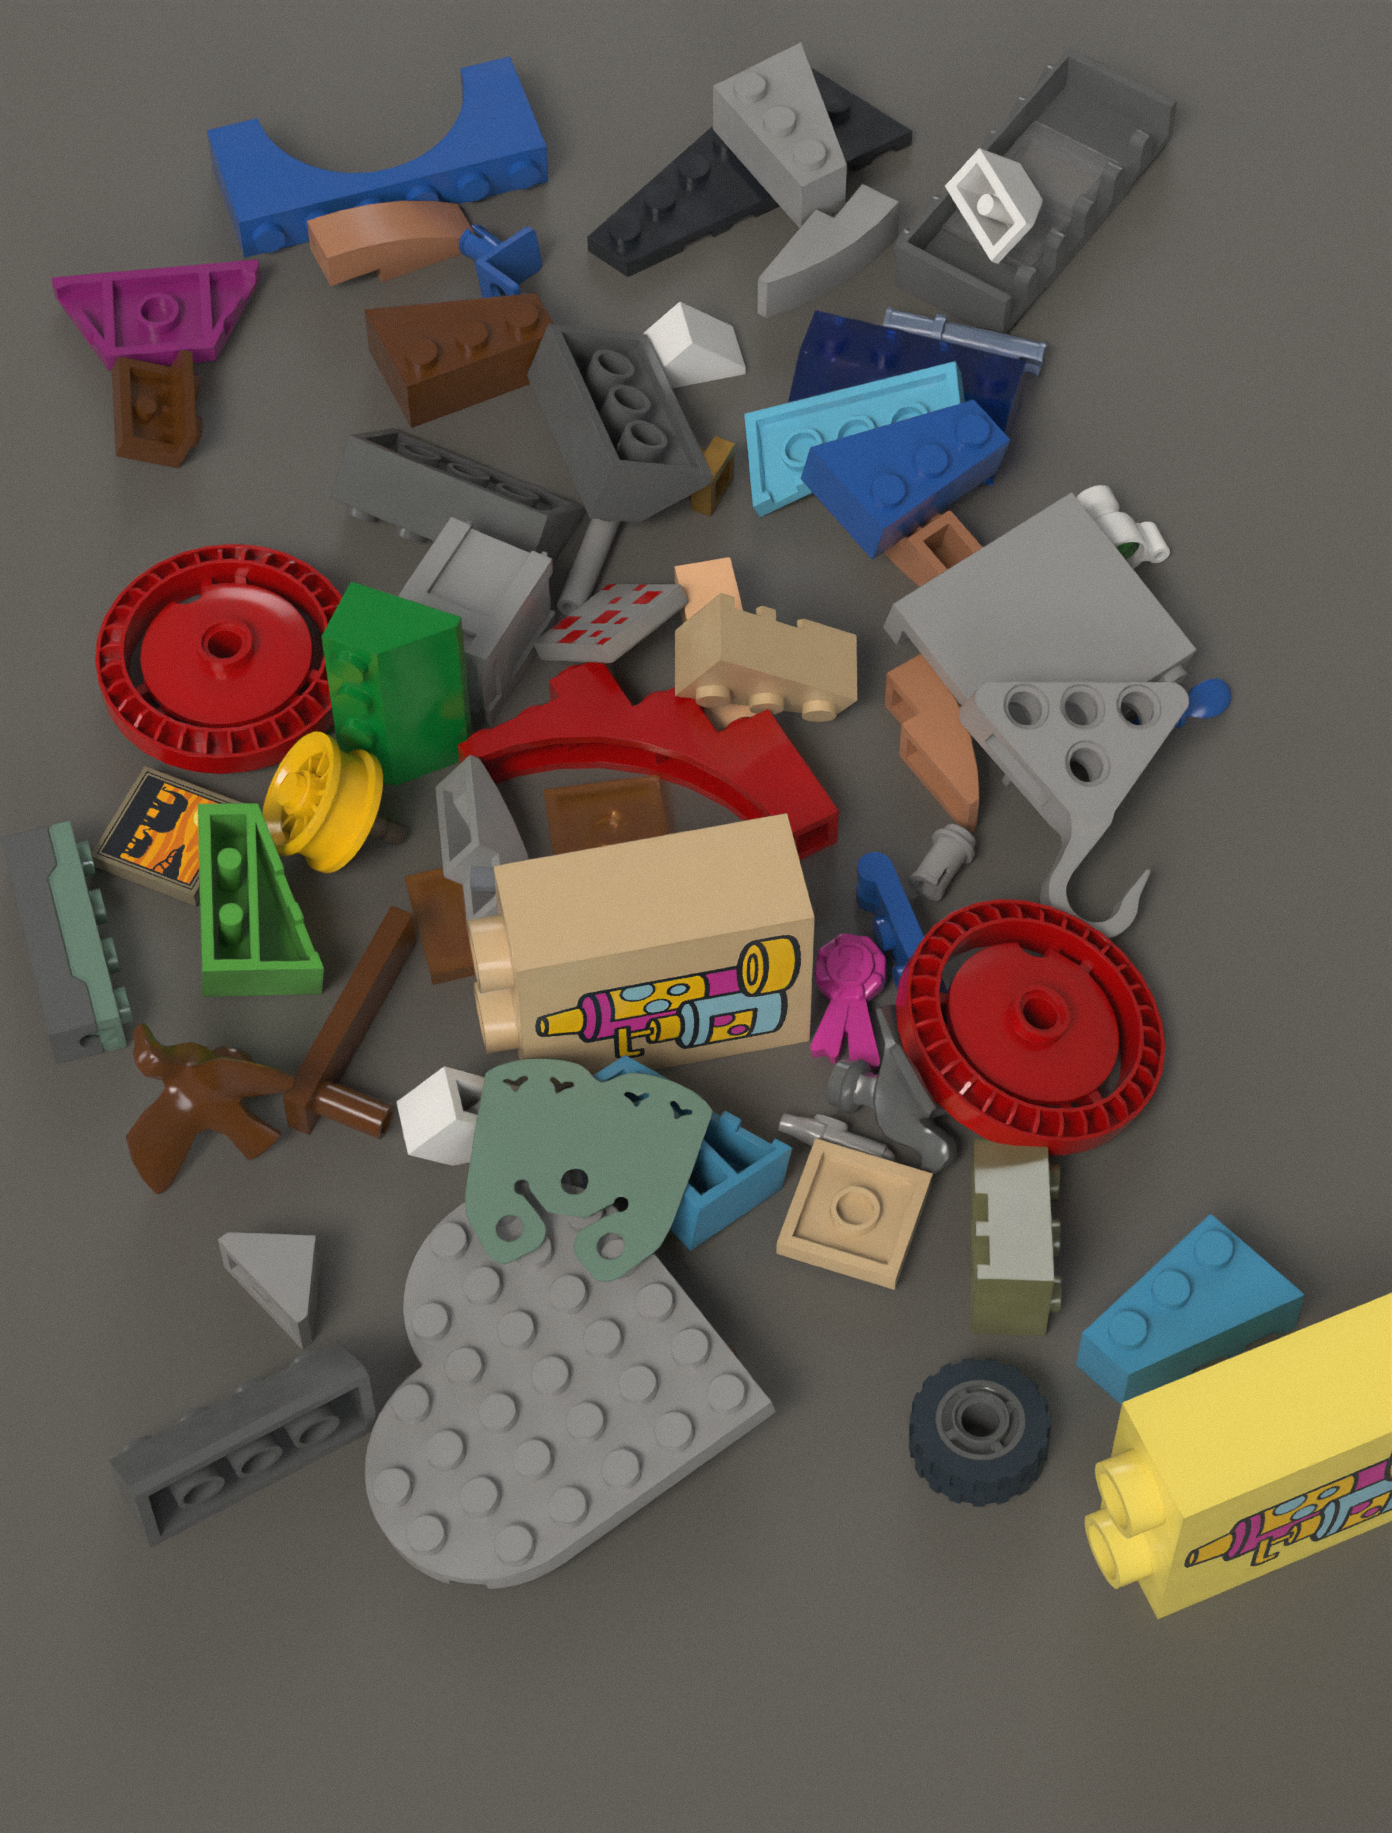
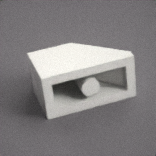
[945,148,1043,264]
[396,1066,519,1166]

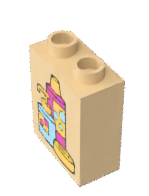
[467,813,815,1087]

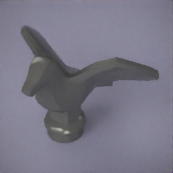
[827,1005,957,1176]

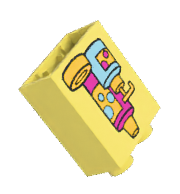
[1085,1293,1392,1619]

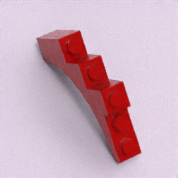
[457,662,839,860]

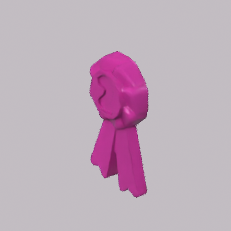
[810,933,887,1070]

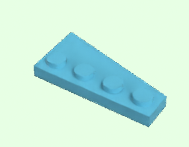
[744,361,965,518]

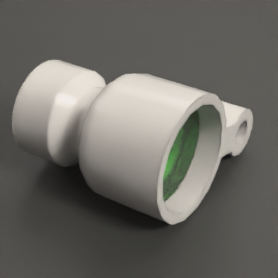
[1077,485,1170,569]

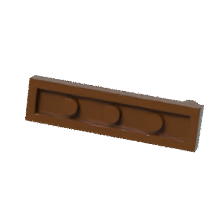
[283,905,416,1140]

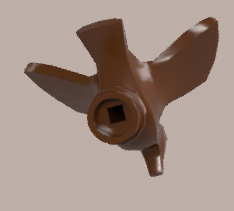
[126,1023,295,1194]

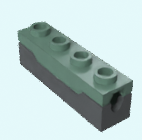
[1,821,133,1064]

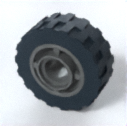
[909,1358,1051,1507]

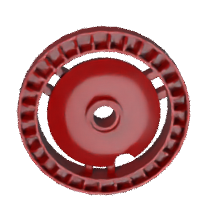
[95,544,342,774]
[896,899,1165,1155]

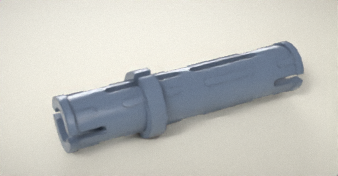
[881,307,1047,376]

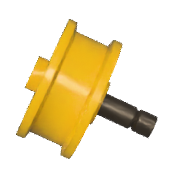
[262,731,406,874]

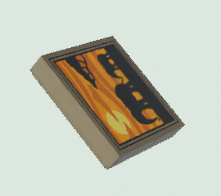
[91,766,242,906]

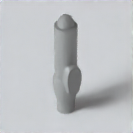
[778,1112,895,1162]

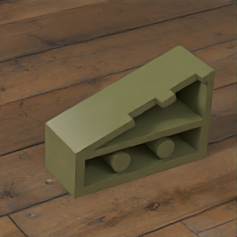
[970,1138,1061,1336]

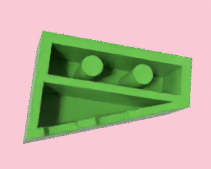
[198,803,324,997]

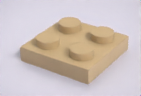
[776,1138,933,1290]

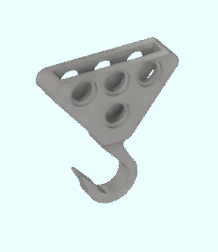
[959,681,1189,941]

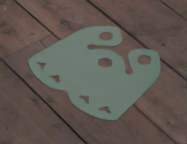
[465,1059,713,1282]

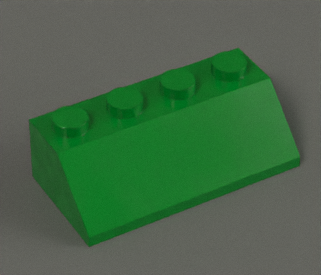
[322,581,472,786]

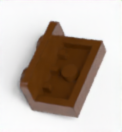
[112,349,203,468]

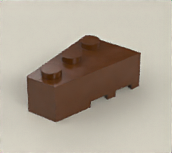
[364,293,554,428]

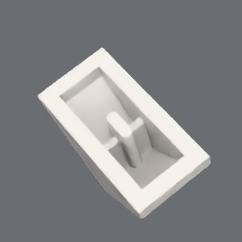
[643,302,746,388]

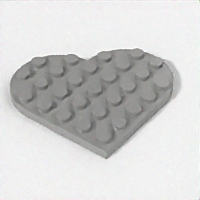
[365,1181,775,1589]

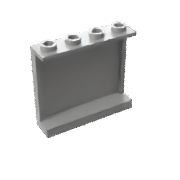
[883,492,1197,787]

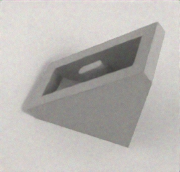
[218,1232,321,1350]

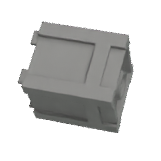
[398,517,556,726]

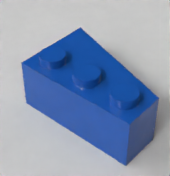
[800,400,1010,560]

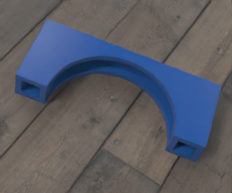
[207,56,548,258]

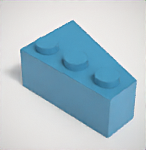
[593,1055,792,1251]
[1076,1214,1305,1406]

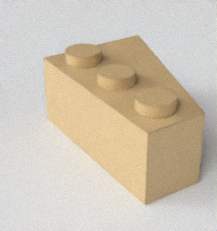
[675,593,857,722]

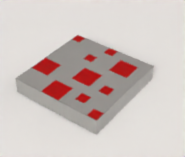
[533,584,688,663]

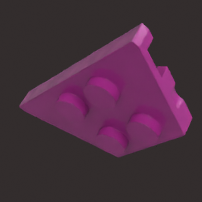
[52,259,261,370]

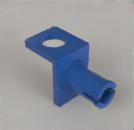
[459,224,542,298]

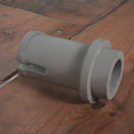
[909,824,976,901]

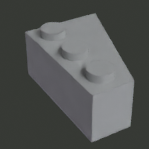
[713,42,847,228]

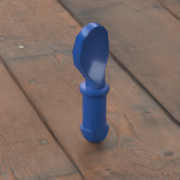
[1131,678,1232,728]

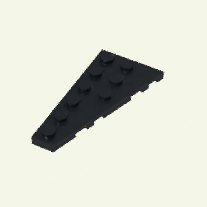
[587,67,912,277]

